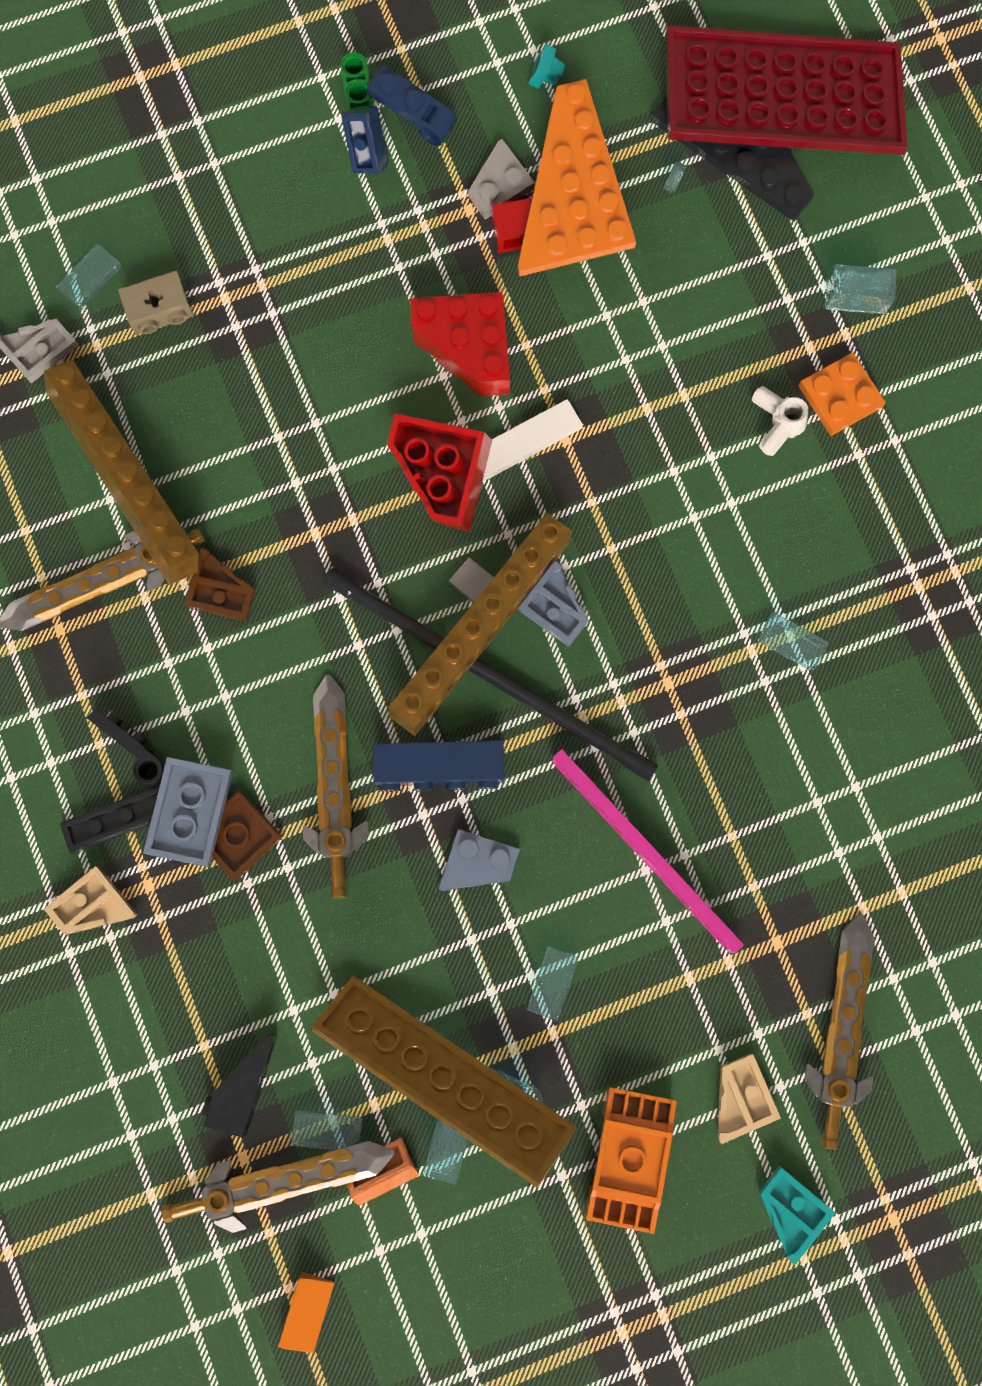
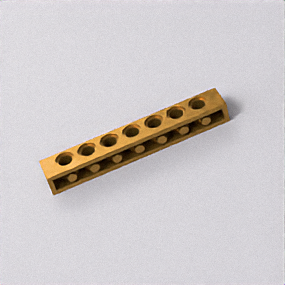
[389,513,572,736]

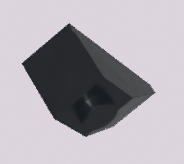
[201,1033,278,1138]

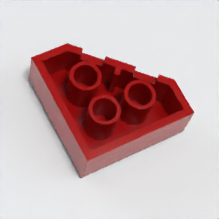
[410,292,510,396]
[387,414,492,532]

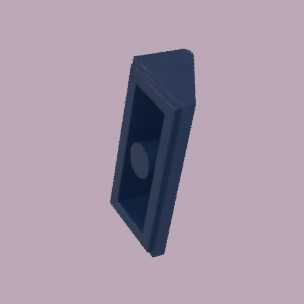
[341,106,388,174]

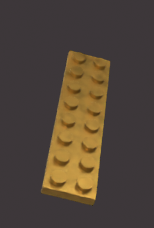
[312,976,576,1188]

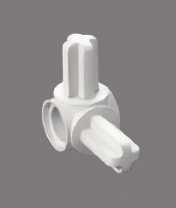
[752,386,808,456]

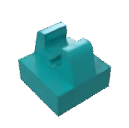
[528,44,566,89]

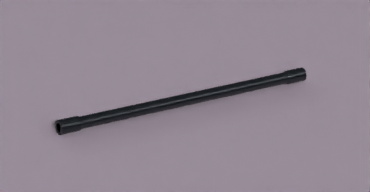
[323,568,659,782]

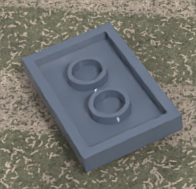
[143,757,233,868]

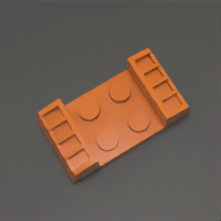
[585,1087,677,1234]

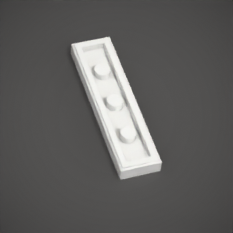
[482,399,583,482]

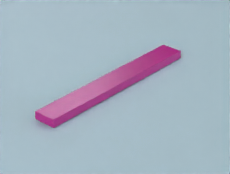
[552,749,744,953]

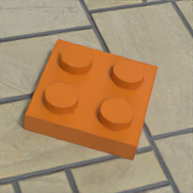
[798,352,886,436]

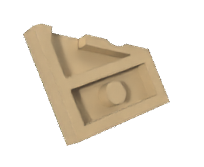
[44,866,138,935]
[717,1053,781,1144]

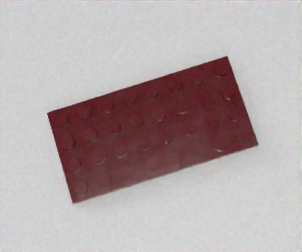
[665,25,908,155]

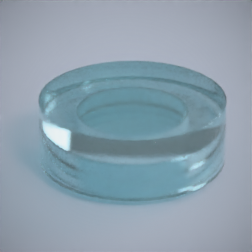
[663,161,687,194]

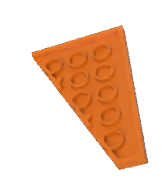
[518,79,636,277]

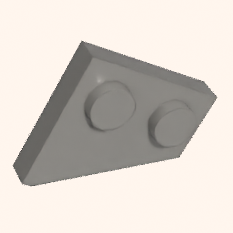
[468,139,535,220]
[0,319,79,383]

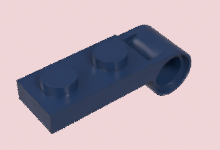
[366,64,456,146]

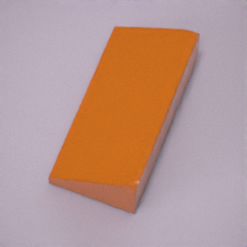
[347,1137,419,1205]
[278,1272,335,1353]

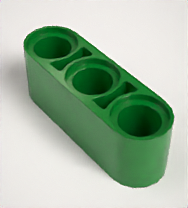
[341,52,374,111]

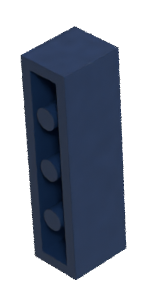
[373,741,505,792]

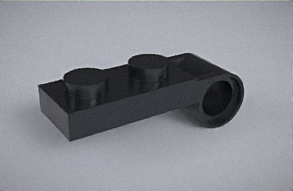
[87,709,165,788]

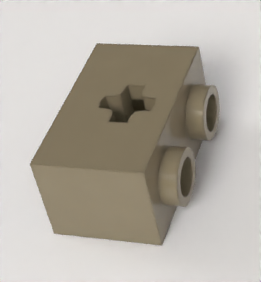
[118,271,194,335]

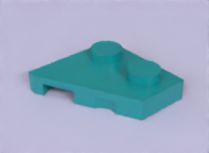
[758,1165,835,1265]

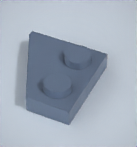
[518,560,589,647]
[439,829,520,891]

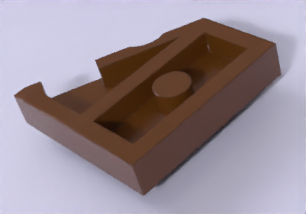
[184,547,256,622]

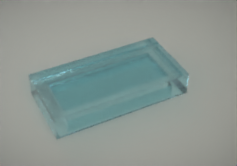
[56,244,122,309]
[756,612,829,672]
[526,946,579,1021]
[291,1110,363,1150]

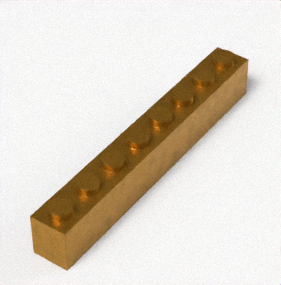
[44,360,199,585]

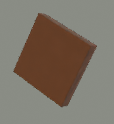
[212,790,284,882]

